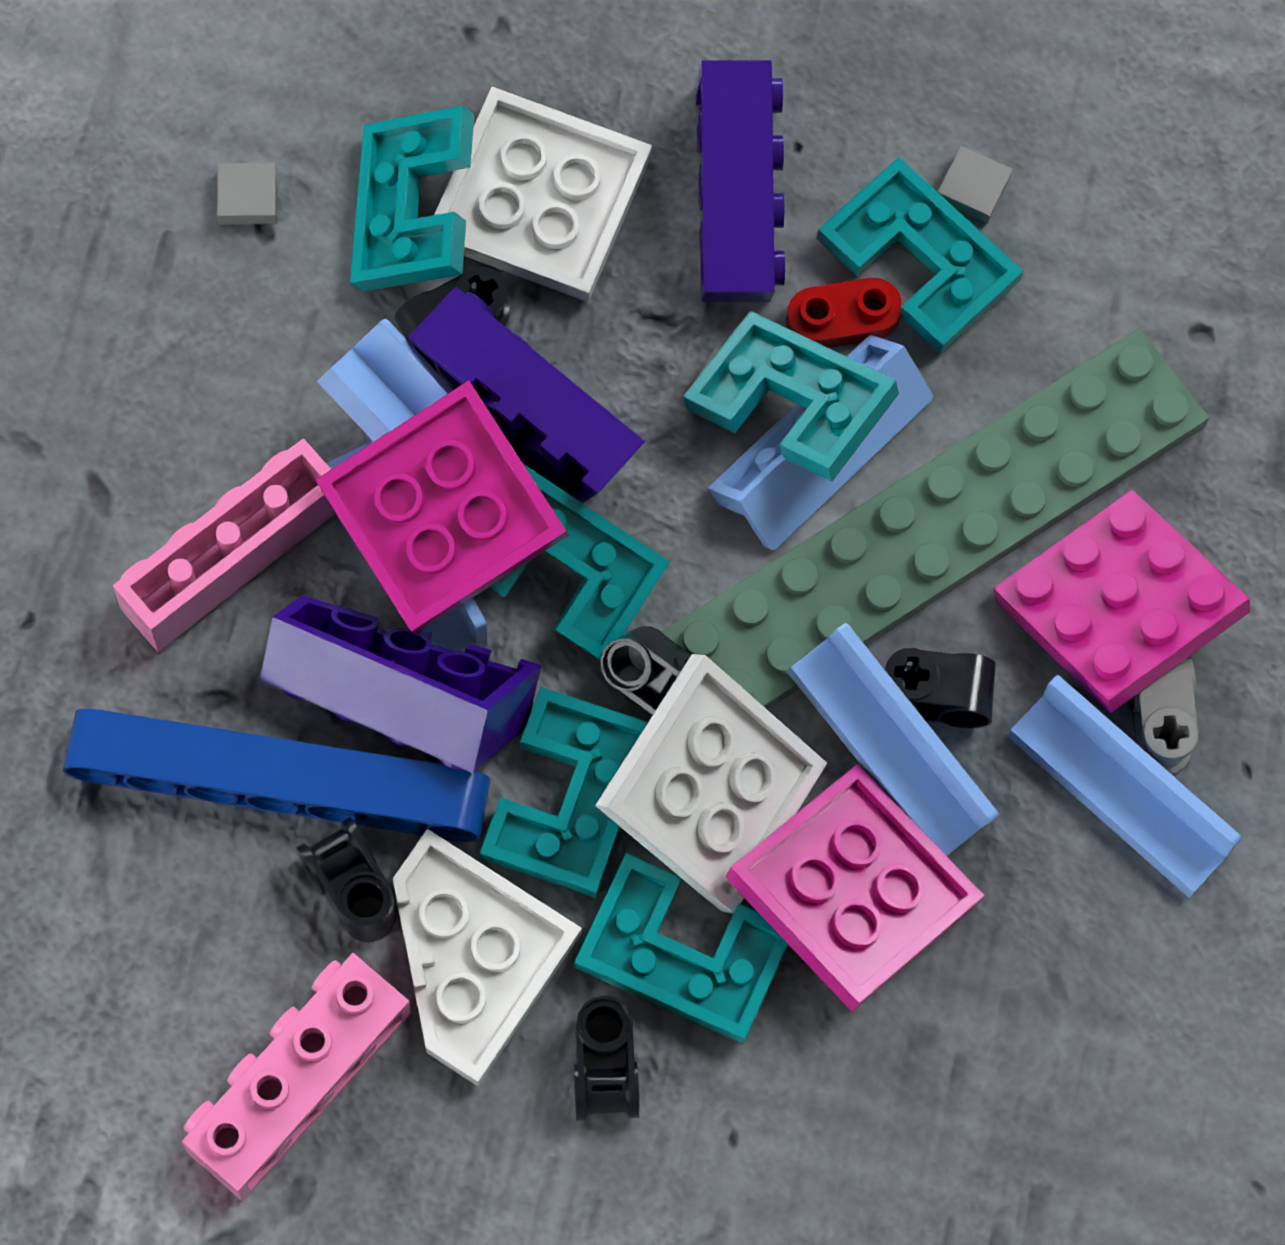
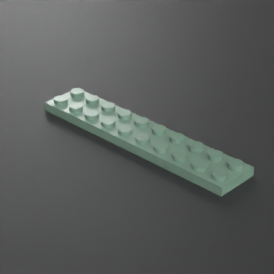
[662,328,1209,709]

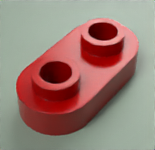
[786,278,903,348]

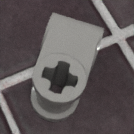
[1129,657,1199,776]

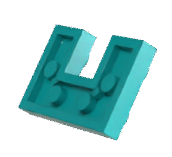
[350,105,474,292]
[816,157,1024,355]
[683,311,899,482]
[489,465,670,661]
[479,687,648,899]
[574,853,788,1044]

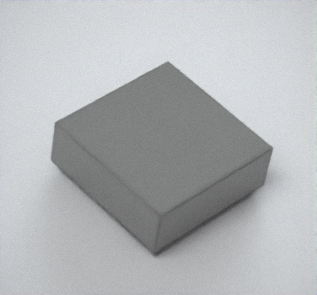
[938,146,1013,224]
[217,162,277,225]

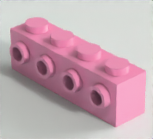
[113,438,336,652]
[182,953,411,1202]

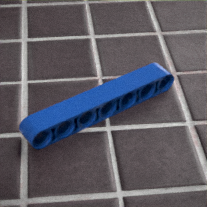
[63,709,491,842]

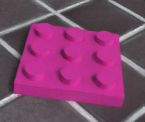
[315,380,569,635]
[994,490,1250,714]
[725,764,985,1012]

